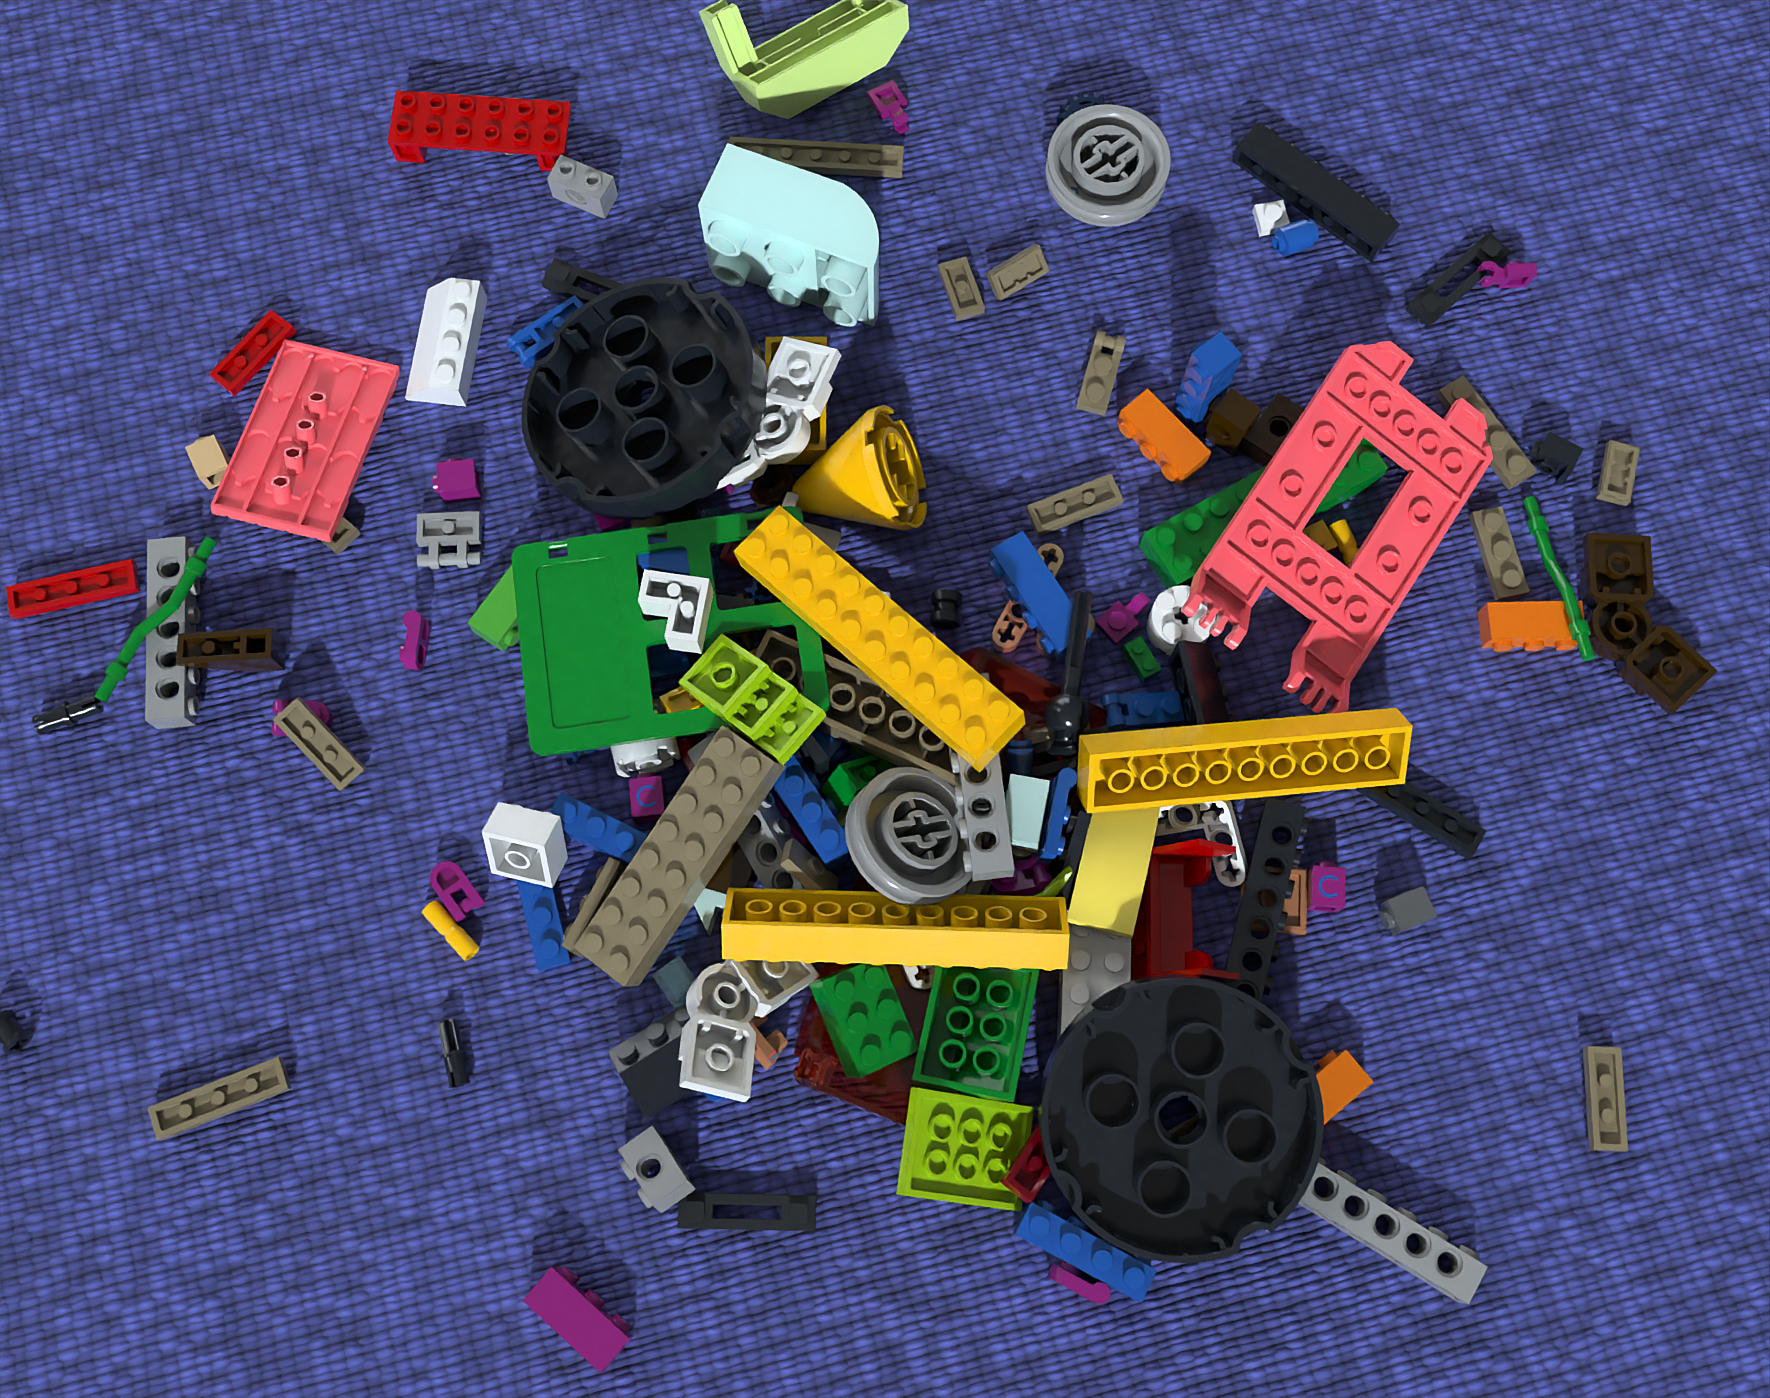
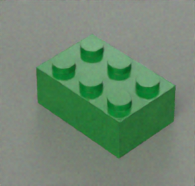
[809,963,918,1078]

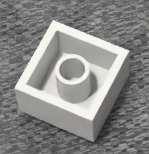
[482,802,568,888]

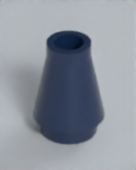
[1003,740,1036,777]

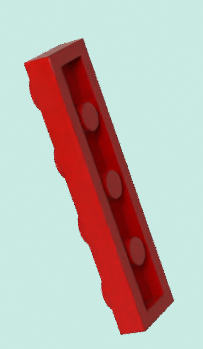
[6,559,140,620]

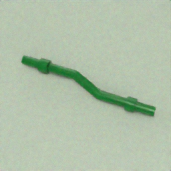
[1523,496,1596,661]
[94,537,217,703]

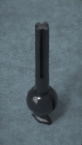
[1044,591,1092,757]

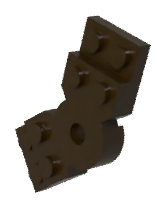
[1580,533,1717,715]

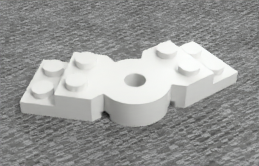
[715,336,841,491]
[678,959,820,1102]

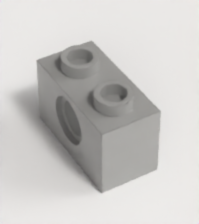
[547,155,618,219]
[618,1125,696,1214]

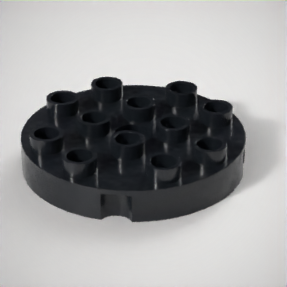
[521,278,767,520]
[1038,974,1324,1264]

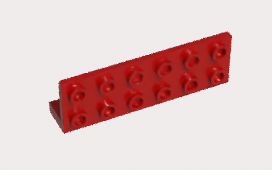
[388,90,571,171]

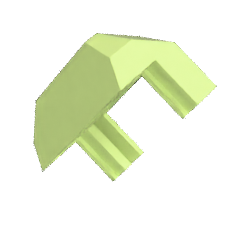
[699,0,909,119]

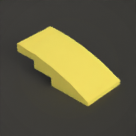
[1067,807,1160,939]

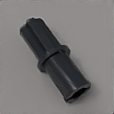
[438,1019,471,1088]

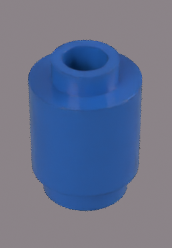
[1271,219,1319,257]

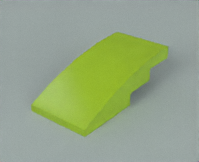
[678,634,827,766]

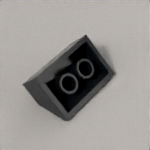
[1168,640,1235,726]
[608,1003,693,1120]

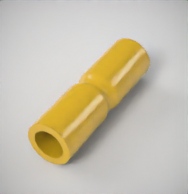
[1328,519,1359,567]
[422,900,480,961]

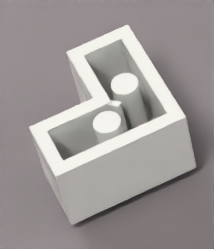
[638,569,714,654]

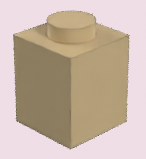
[185,434,230,490]

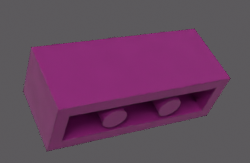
[523,1266,634,1373]

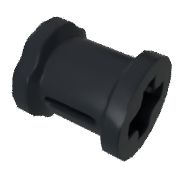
[0,1009,33,1055]

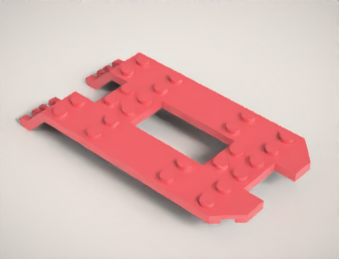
[1181,341,1493,714]

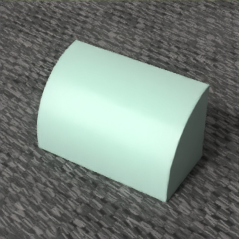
[1005,774,1050,853]

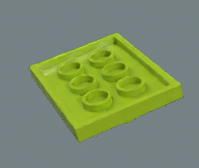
[896,1087,1034,1212]

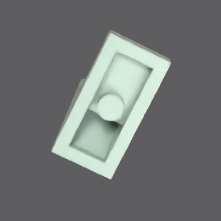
[694,888,727,935]

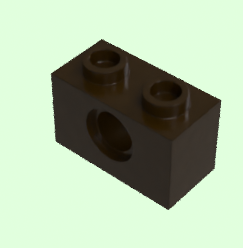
[1203,388,1262,457]
[1239,392,1304,467]

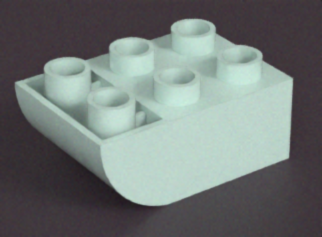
[698,143,879,327]

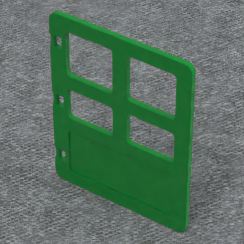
[511,506,830,756]

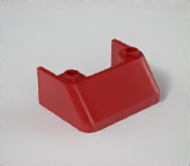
[1130,839,1239,982]

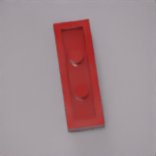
[208,310,297,397]

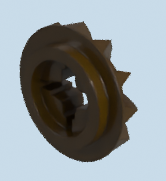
[750,464,795,508]

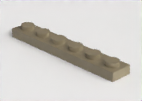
[729,137,904,178]

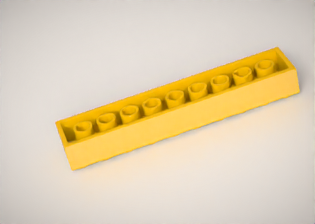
[734,505,1025,773]
[1077,708,1413,813]
[721,887,1070,971]

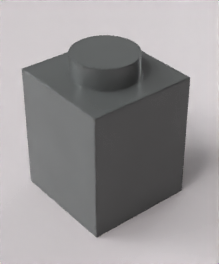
[1379,886,1438,936]

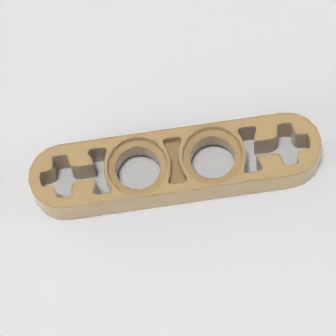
[991,543,1064,653]

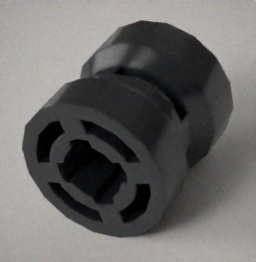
[930,589,963,629]

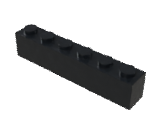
[1232,122,1400,263]

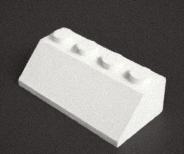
[405,278,488,407]

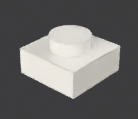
[1252,200,1290,237]

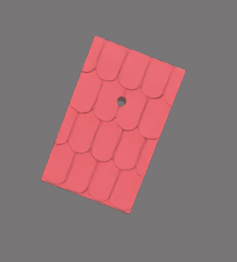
[210,339,400,543]

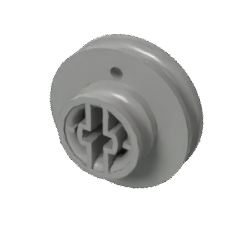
[1045,104,1171,227]
[845,767,981,907]

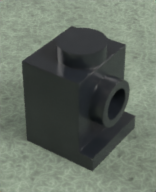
[1528,432,1584,485]

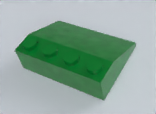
[912,965,1040,1102]

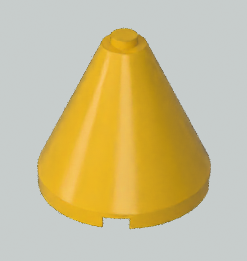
[790,405,927,531]

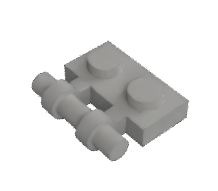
[416,511,482,569]

